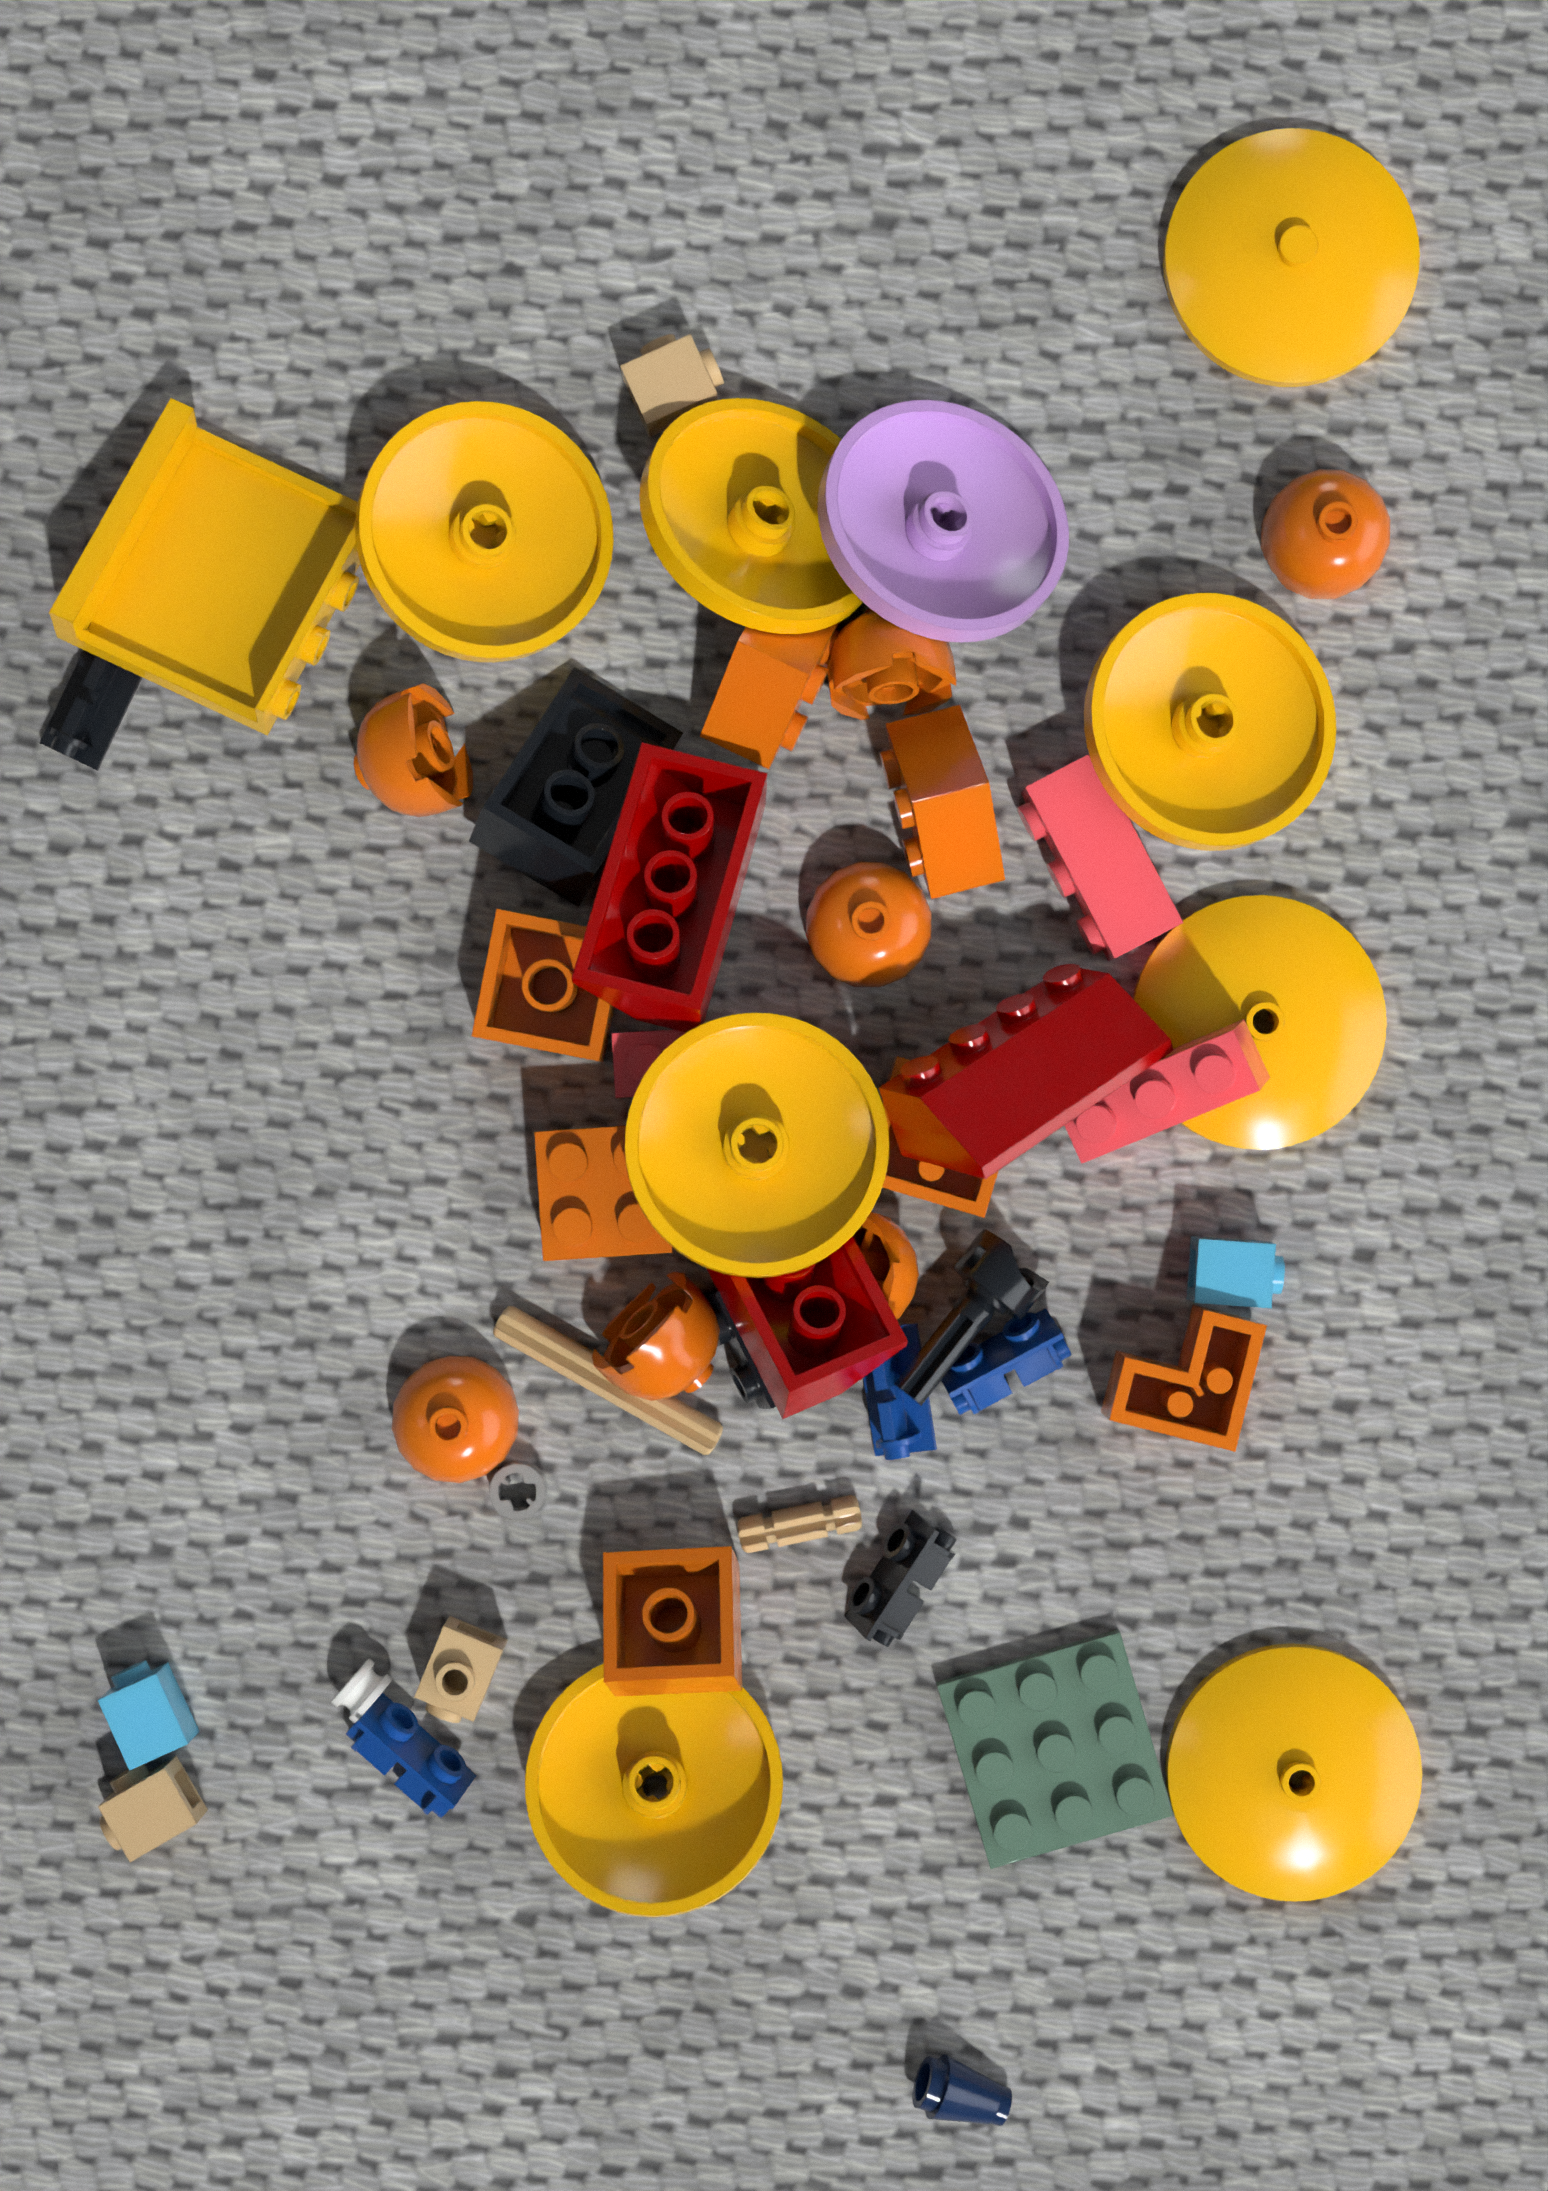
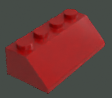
[571,742,767,1033]
[879,964,1174,1179]
[707,1236,908,1419]

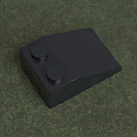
[469,667,683,907]

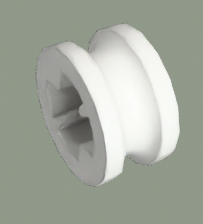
[331,1658,393,1723]

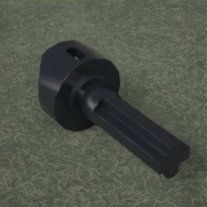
[894,1229,1049,1406]

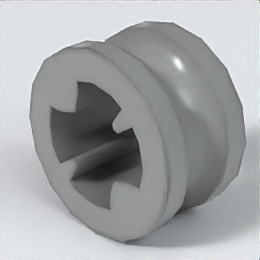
[489,1460,548,1521]

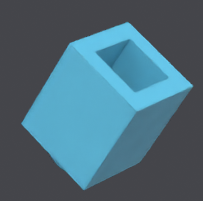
[1186,1236,1285,1308]
[97,1660,199,1771]

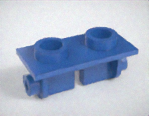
[941,1308,1072,1415]
[863,1323,937,1460]
[346,1692,477,1818]

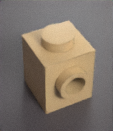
[620,334,724,437]
[414,1616,508,1723]
[98,1755,208,1862]

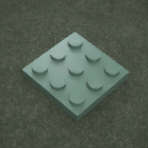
[936,1629,1174,1869]

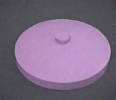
[817,400,1069,643]

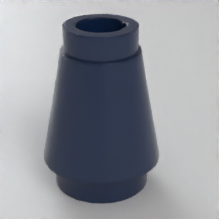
[912,2054,1012,2126]

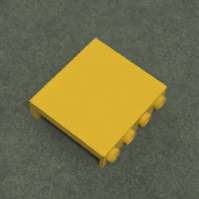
[49,398,360,736]

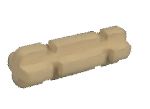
[737,1495,862,1553]

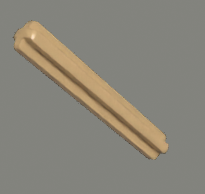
[493,1306,723,1455]

